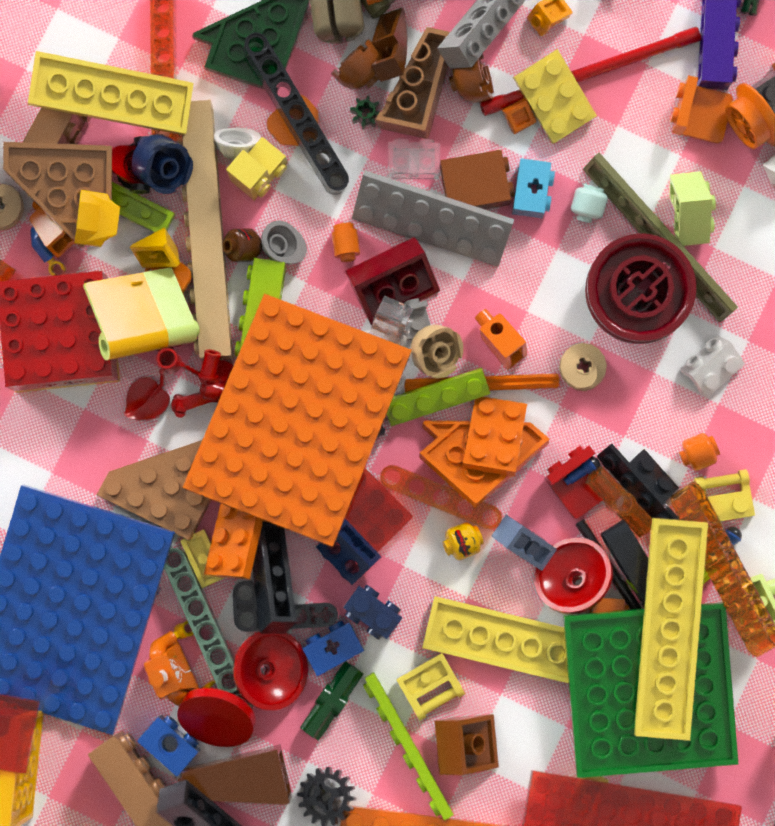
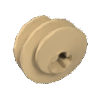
[0,184,24,231]
[559,343,607,391]

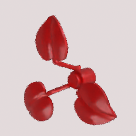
[124,344,234,421]

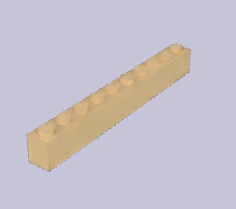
[178,99,233,361]

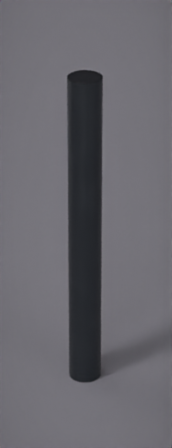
[575,519,642,610]

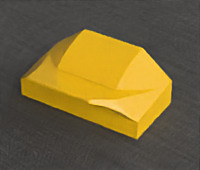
[74,190,120,247]

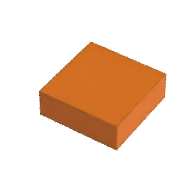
[502,98,537,134]

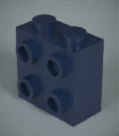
[343,585,403,640]

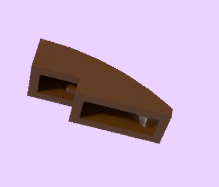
[371,7,407,82]

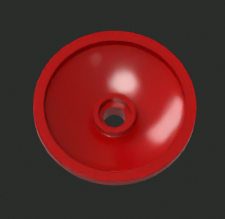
[534,537,613,614]
[233,631,308,711]

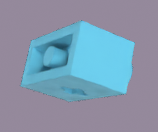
[512,158,555,219]

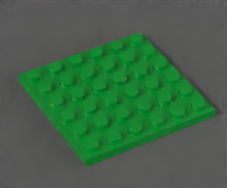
[563,602,739,778]

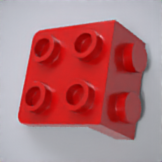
[544,445,616,519]

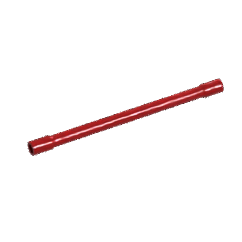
[480,26,701,116]

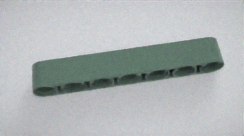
[164,548,253,709]

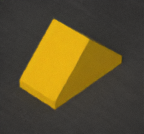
[130,227,180,268]

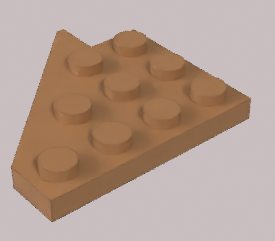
[3,142,112,248]
[96,440,212,542]

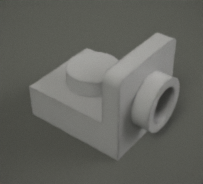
[398,298,430,341]

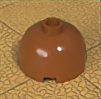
[331,39,379,89]
[449,53,494,103]

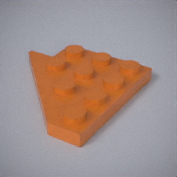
[419,421,550,509]

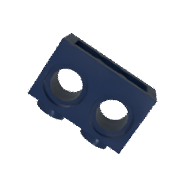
[316,519,382,585]

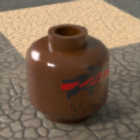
[222,228,262,262]

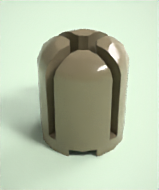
[310,0,365,44]

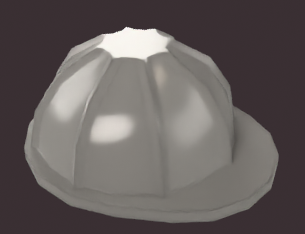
[261,220,307,264]

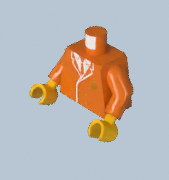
[144,621,216,706]

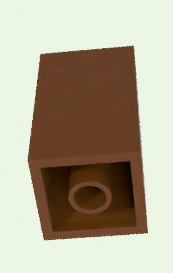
[179,744,293,805]

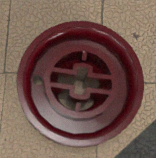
[585,233,696,344]

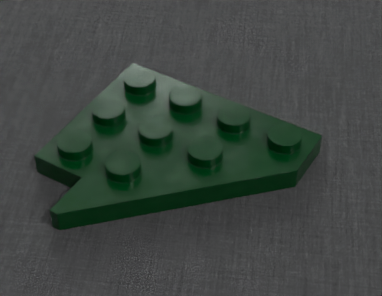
[192,0,310,94]

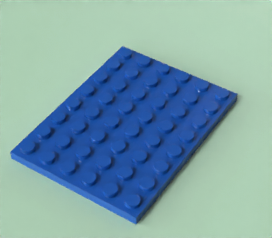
[0,484,175,735]

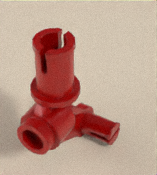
[171,349,224,418]

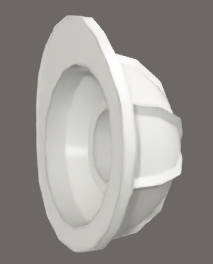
[214,127,261,160]

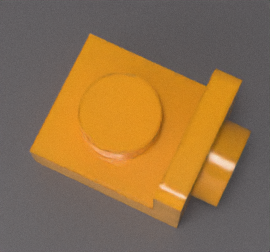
[527,0,573,37]

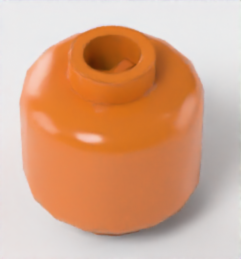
[679,433,720,471]

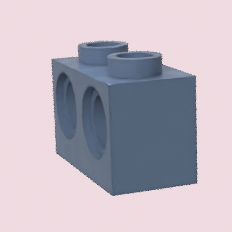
[491,514,557,571]

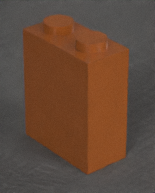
[440,149,515,210]

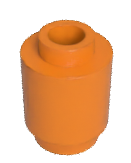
[331,223,360,262]

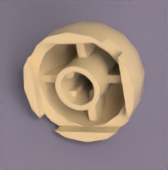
[410,324,463,379]

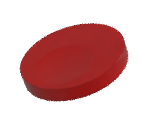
[177,688,256,747]

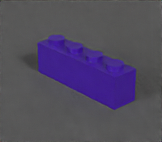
[697,0,741,90]

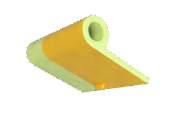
[83,267,200,360]

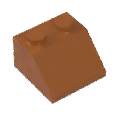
[435,714,499,775]

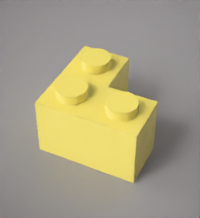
[226,137,287,201]

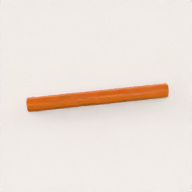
[404,373,560,392]

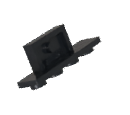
[597,444,681,520]

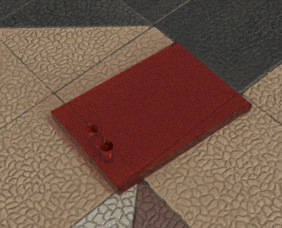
[0,694,40,775]

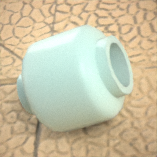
[571,184,608,223]

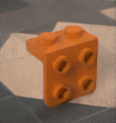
[670,75,733,144]

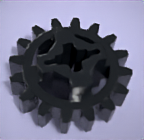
[297,767,356,826]

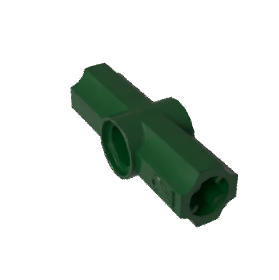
[300,661,364,741]

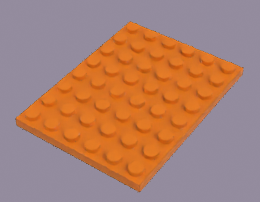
[182,293,412,548]

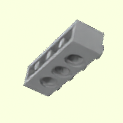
[437,0,525,68]

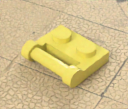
[694,469,755,523]
[396,653,466,721]

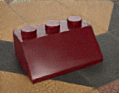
[345,237,440,325]

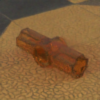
[585,466,652,538]

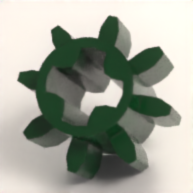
[350,96,379,130]

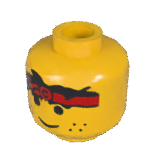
[442,522,484,561]

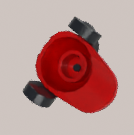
[112,136,151,194]

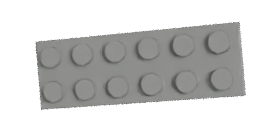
[351,170,514,267]

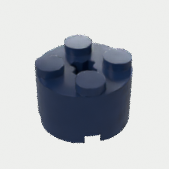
[131,134,193,194]

